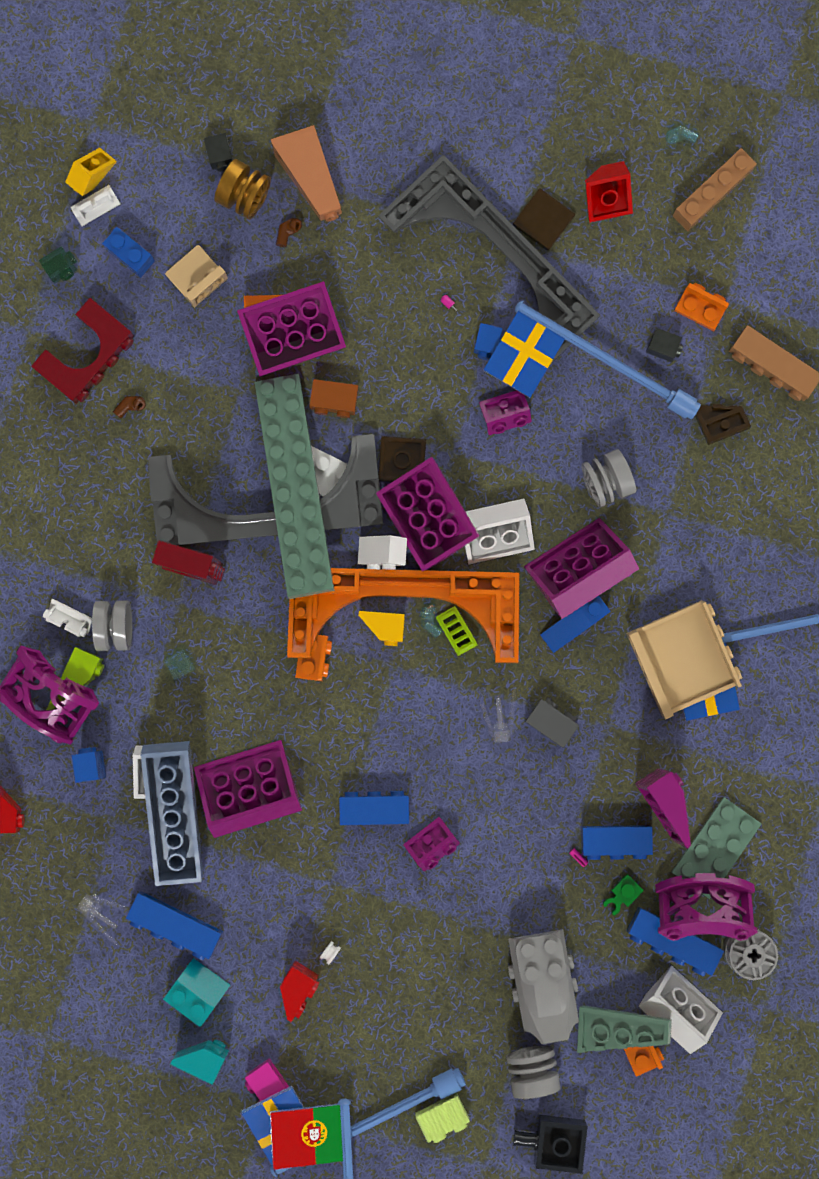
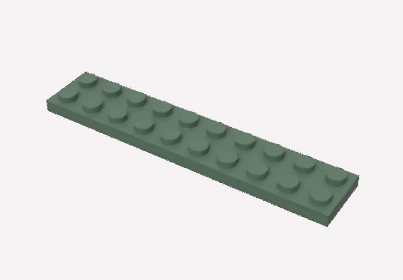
[255,373,335,599]

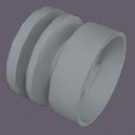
[581,449,636,508]
[723,929,778,980]
[506,1046,561,1099]

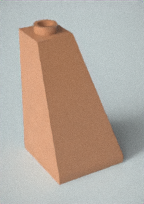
[271,125,342,222]

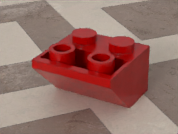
[280,960,319,1022]

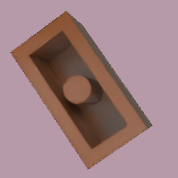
[309,379,359,418]

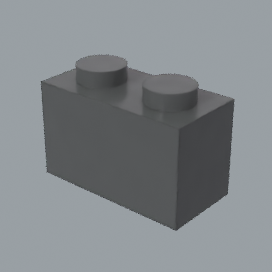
[524,698,579,748]

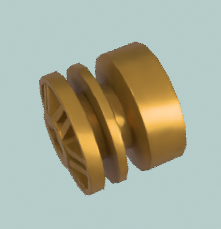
[214,159,271,220]

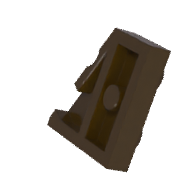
[695,404,751,445]

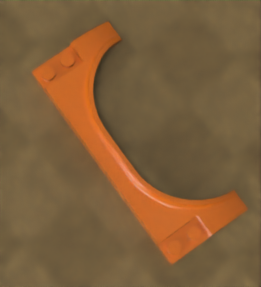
[287,568,519,663]

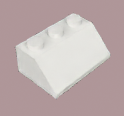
[465,499,535,564]
[638,965,723,1054]

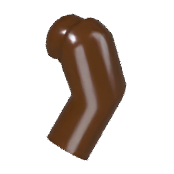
[276,218,302,248]
[112,396,146,419]

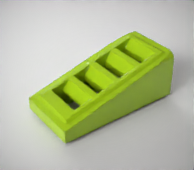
[436,606,478,656]

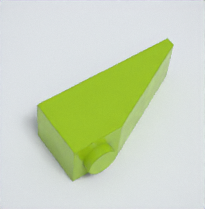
[46,647,105,710]

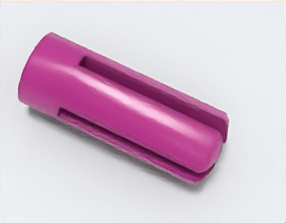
[569,848,588,867]

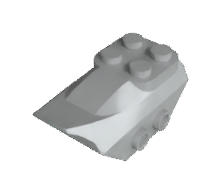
[508,929,579,1044]

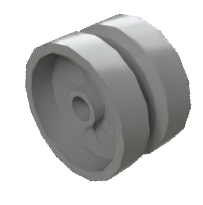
[92,600,132,651]

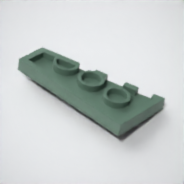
[577,1005,672,1053]

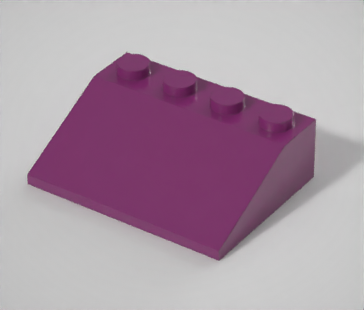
[237,281,346,377]
[376,457,480,572]
[524,518,639,619]
[194,740,302,838]
[635,768,691,848]

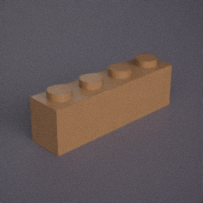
[673,148,757,231]
[729,325,819,401]

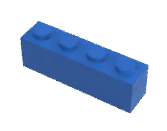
[126,891,223,960]
[626,906,724,977]

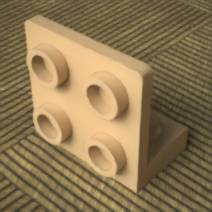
[165,245,228,308]

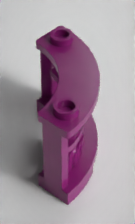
[0,646,99,745]
[655,873,758,941]

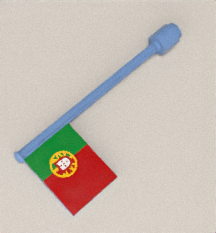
[270,1099,353,1179]

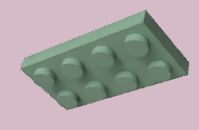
[671,797,762,899]

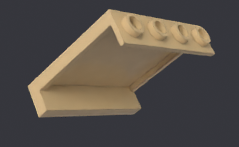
[626,600,742,720]

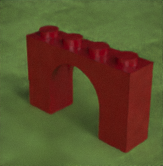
[31,298,134,404]
[152,540,225,585]

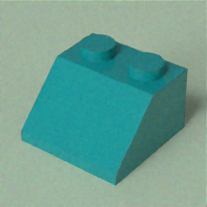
[163,958,230,1027]
[170,1039,229,1085]

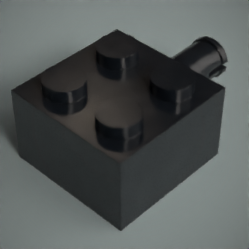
[513,1114,588,1174]

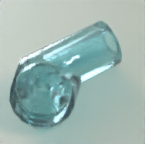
[666,126,699,144]
[420,604,443,639]

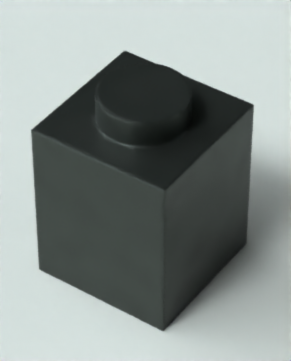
[204,133,233,172]
[646,328,683,362]

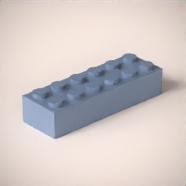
[140,741,203,886]

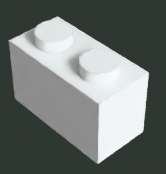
[358,535,407,570]

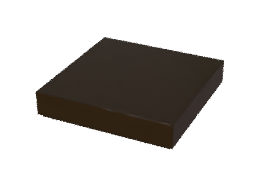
[513,188,576,251]
[378,436,426,482]

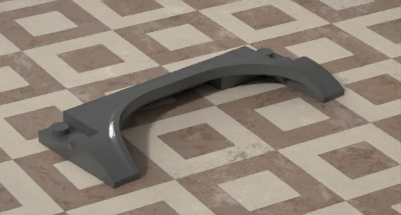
[378,154,600,366]
[149,434,383,545]

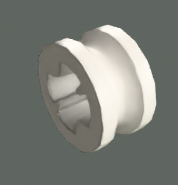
[320,941,341,965]

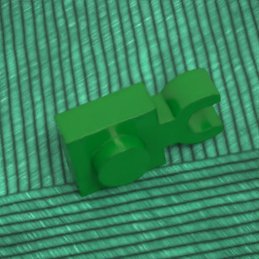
[603,874,644,916]

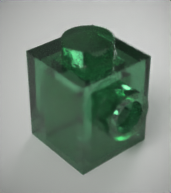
[39,246,77,284]

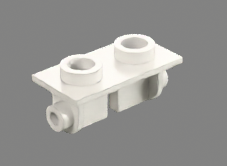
[70,185,120,226]
[43,599,92,637]

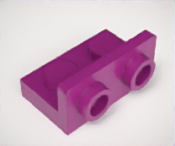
[479,390,532,435]
[403,817,460,871]

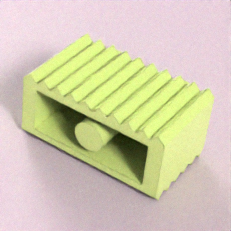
[415,1093,470,1143]

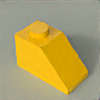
[65,148,117,196]
[359,611,405,646]

